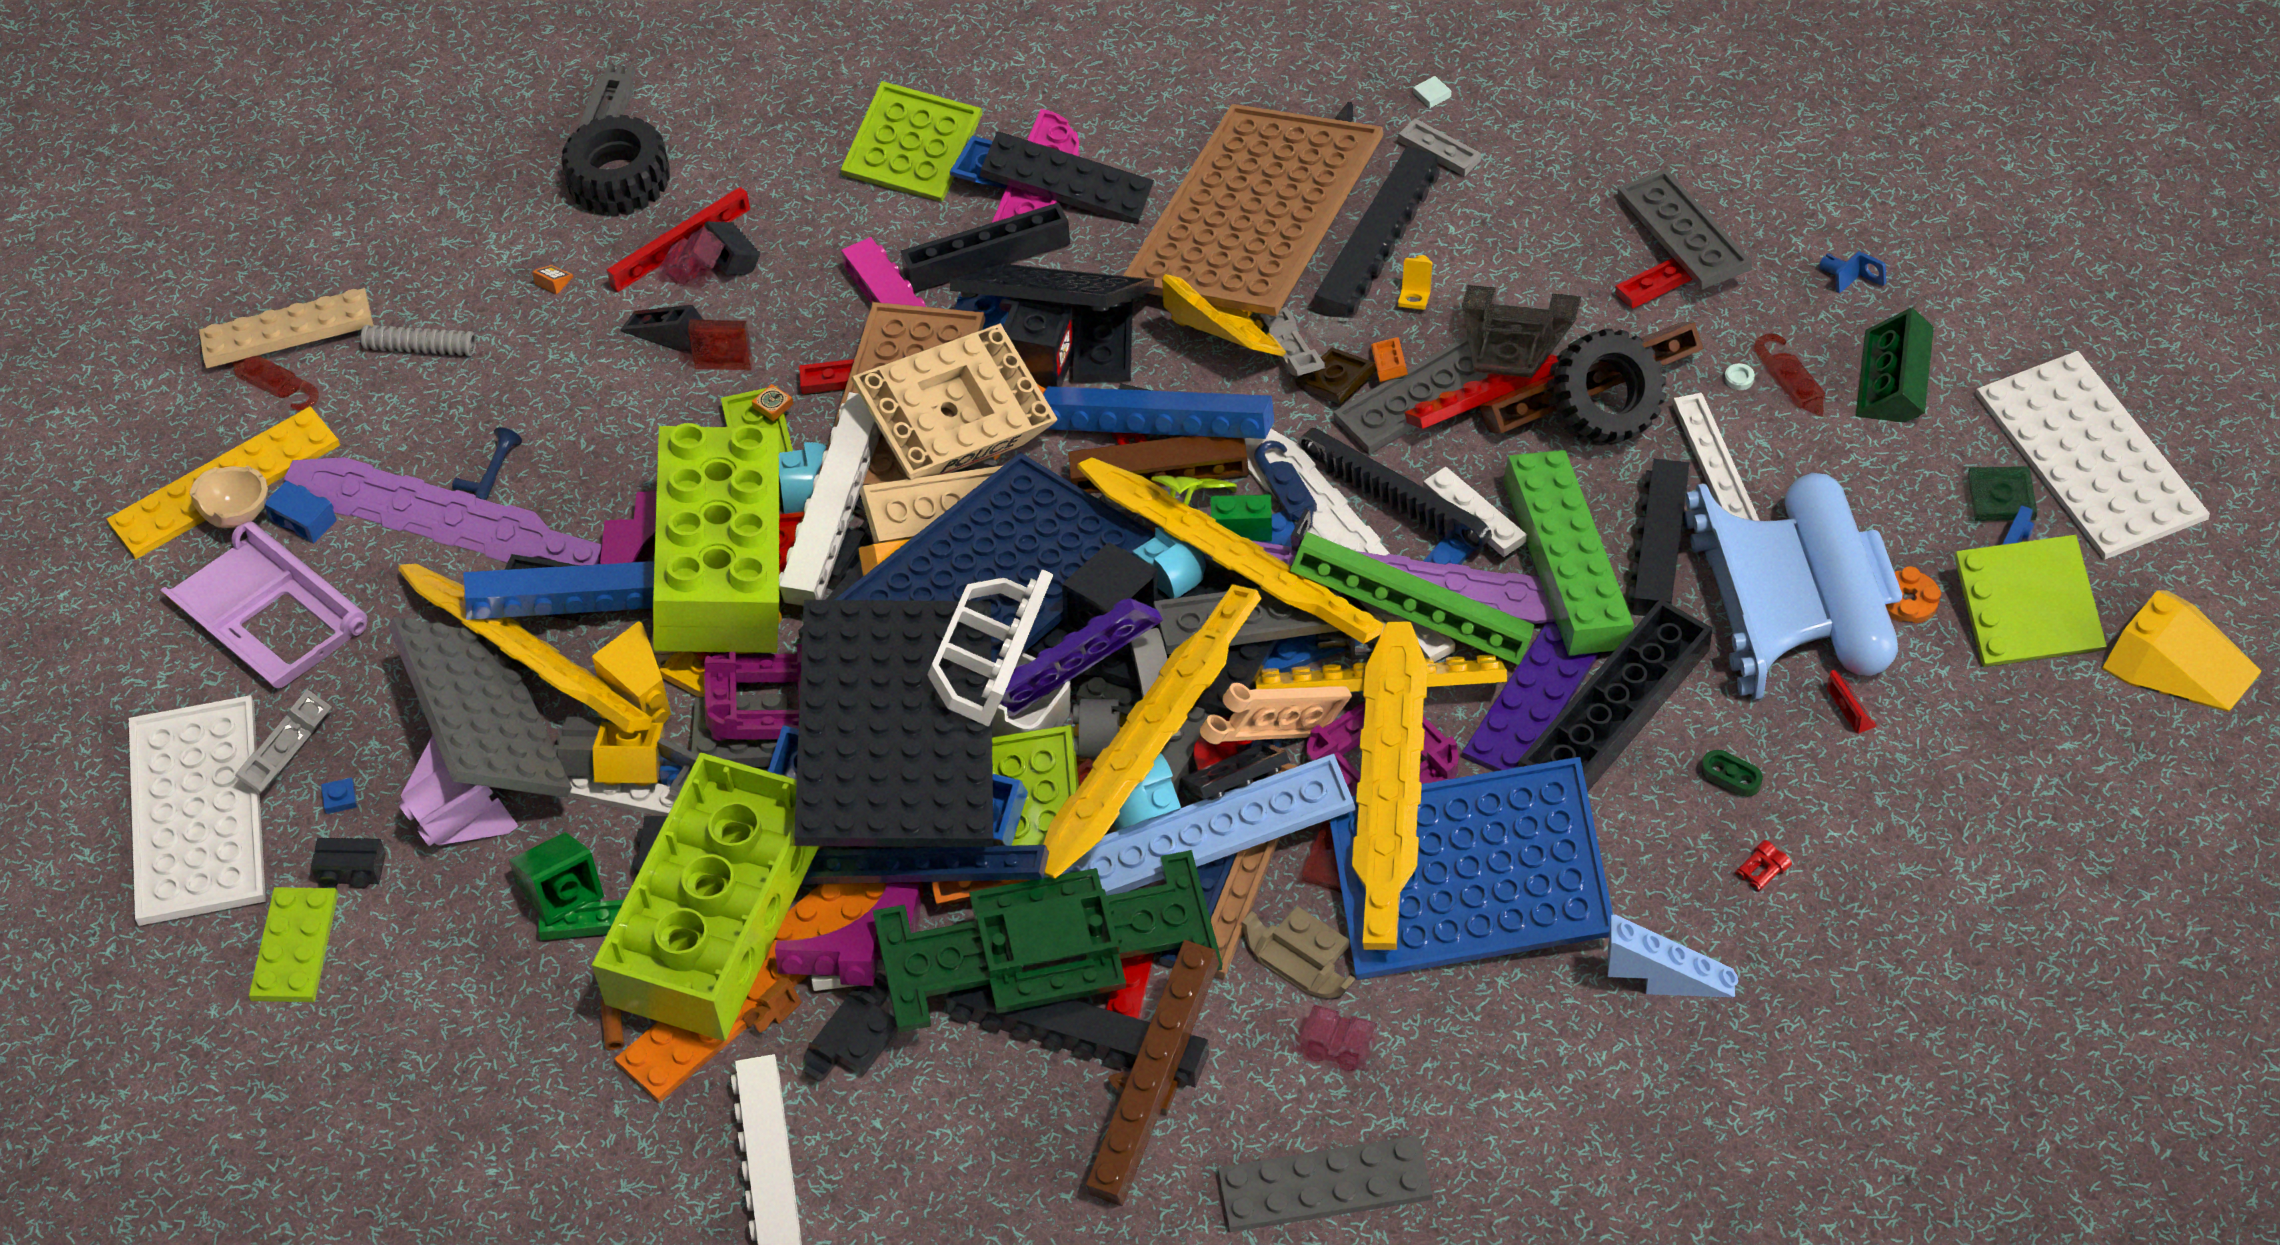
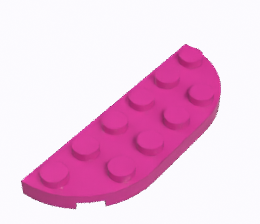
[992,109,1080,223]

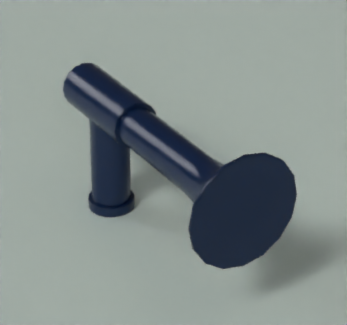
[452,427,522,500]

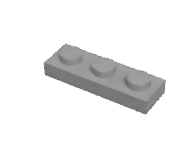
[1398,119,1481,177]

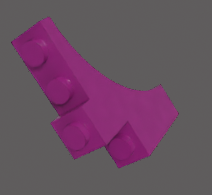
[600,491,657,564]
[775,883,921,986]

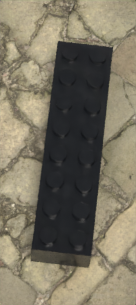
[1518,599,1713,792]

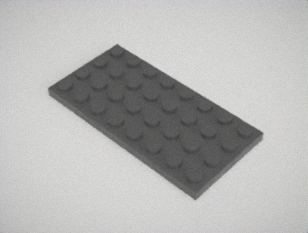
[388,617,572,798]

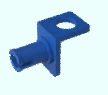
[1819,251,1886,294]

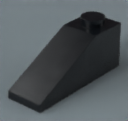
[621,305,711,351]

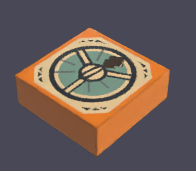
[752,384,794,421]

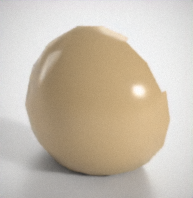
[190,465,268,528]

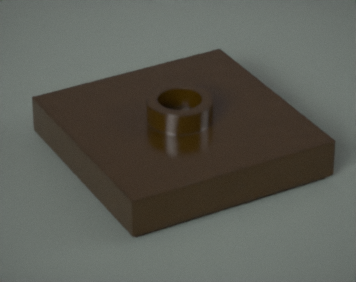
[1295,347,1377,404]

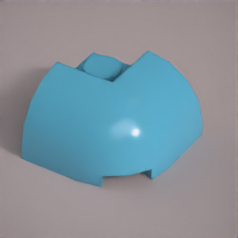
[779,442,827,514]
[1133,526,1206,599]
[1114,753,1181,831]

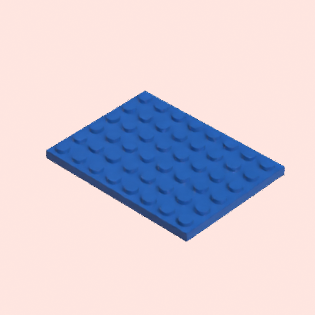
[1330,757,1613,980]

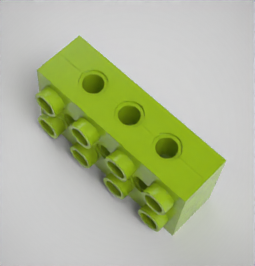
[653,423,779,653]
[592,752,819,1041]

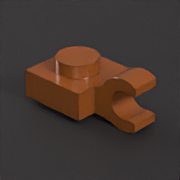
[742,976,802,1033]

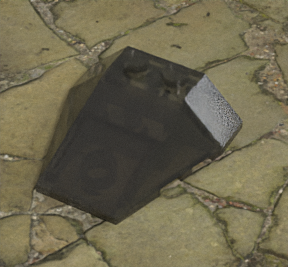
[1462,285,1581,378]

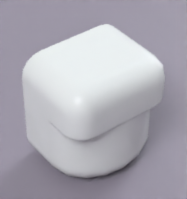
[992,653,1070,738]

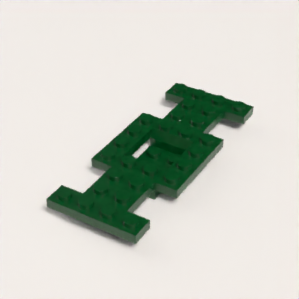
[873,850,1223,1033]

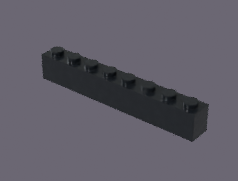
[1315,146,1440,322]
[946,985,1209,1088]

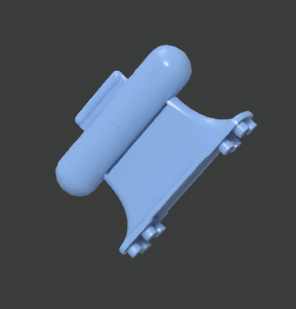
[1683,473,1902,700]

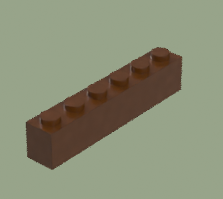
[1068,436,1249,494]

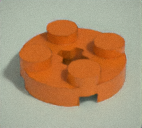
[1885,566,1941,623]

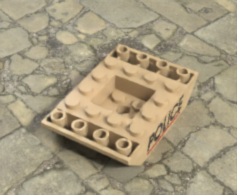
[851,323,1057,479]

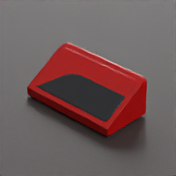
[1827,669,1877,734]

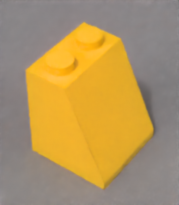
[592,621,671,723]

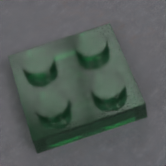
[1968,466,2038,521]

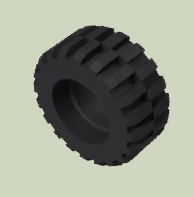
[561,115,670,216]
[1547,328,1667,446]

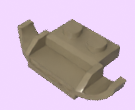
[1242,906,1355,998]

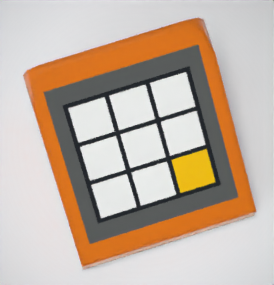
[532,265,574,295]

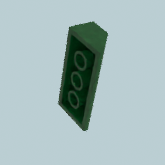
[1856,307,1934,423]

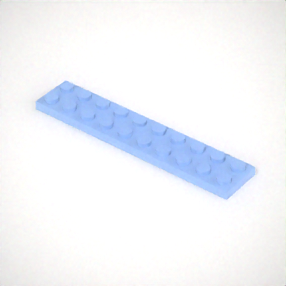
[1044,754,1356,896]

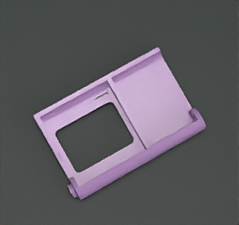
[161,521,367,688]

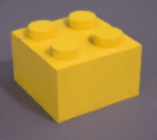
[592,722,664,786]

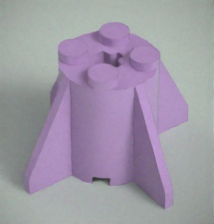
[398,734,518,846]

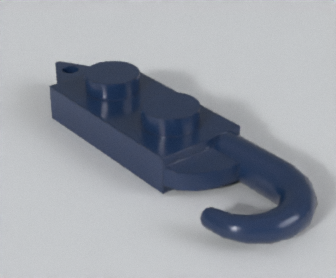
[1254,440,1317,528]

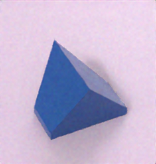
[950,136,1008,189]

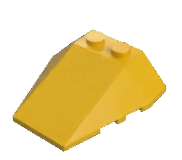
[1162,274,1286,357]
[2102,590,2261,712]

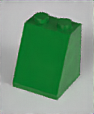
[508,832,605,926]

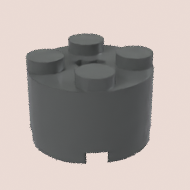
[1073,699,1120,762]

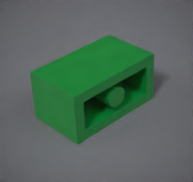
[1211,495,1272,541]

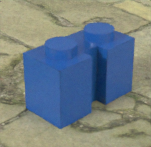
[264,480,337,544]

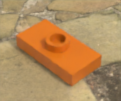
[1371,337,1408,382]

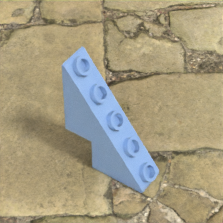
[1608,915,1738,997]

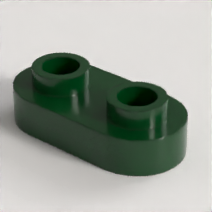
[1701,750,1763,797]

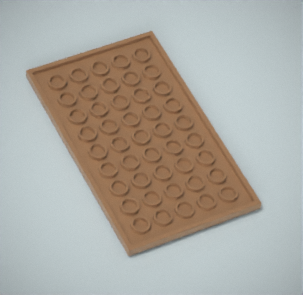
[1123,104,1383,316]

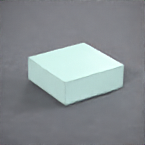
[1413,76,1451,108]

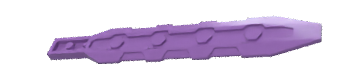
[284,457,602,565]
[1253,541,1556,623]

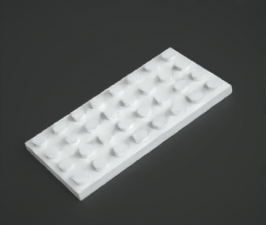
[1975,351,2210,560]
[129,695,266,926]

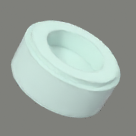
[1725,363,1755,390]

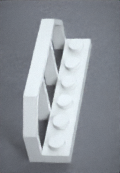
[927,570,1053,726]

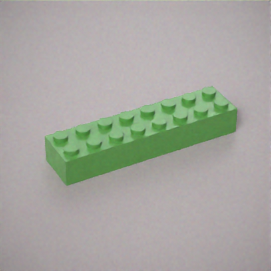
[1503,450,1634,655]

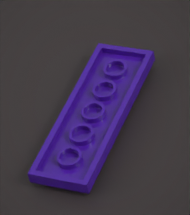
[1000,599,1163,716]
[1462,622,1601,772]

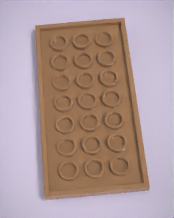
[818,302,985,486]

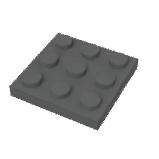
[691,694,788,767]

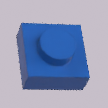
[321,777,357,814]

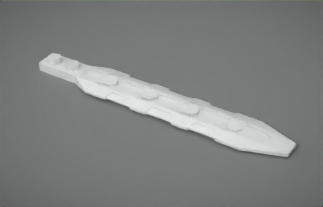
[1245,429,1455,662]

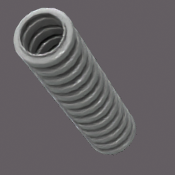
[360,325,476,356]

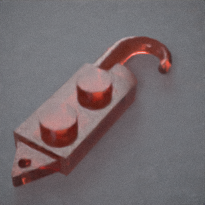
[1754,333,1826,417]
[232,355,319,410]

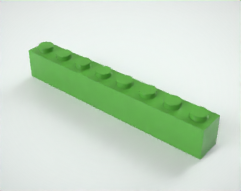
[1290,531,1534,665]

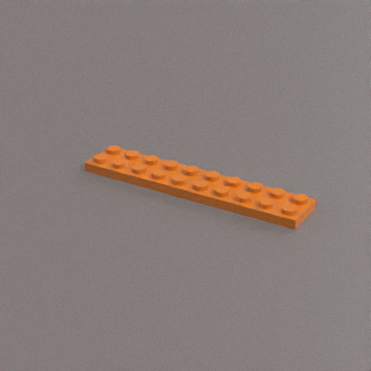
[614,883,887,1103]

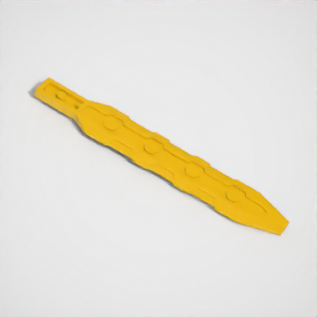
[1077,457,1384,644]
[398,564,653,734]
[1043,584,1261,879]
[1352,622,1428,950]

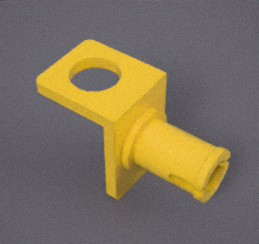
[1398,255,1433,310]

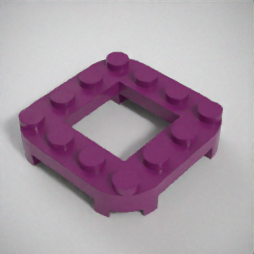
[705,644,802,741]
[1307,700,1459,796]

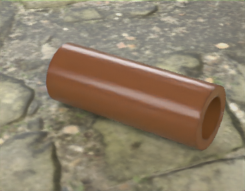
[600,999,625,1051]

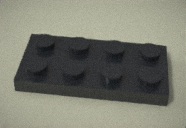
[1073,298,1133,382]

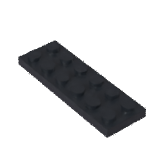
[980,131,1154,224]

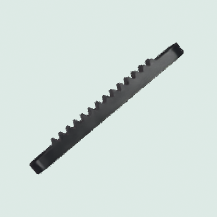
[1299,428,1492,550]

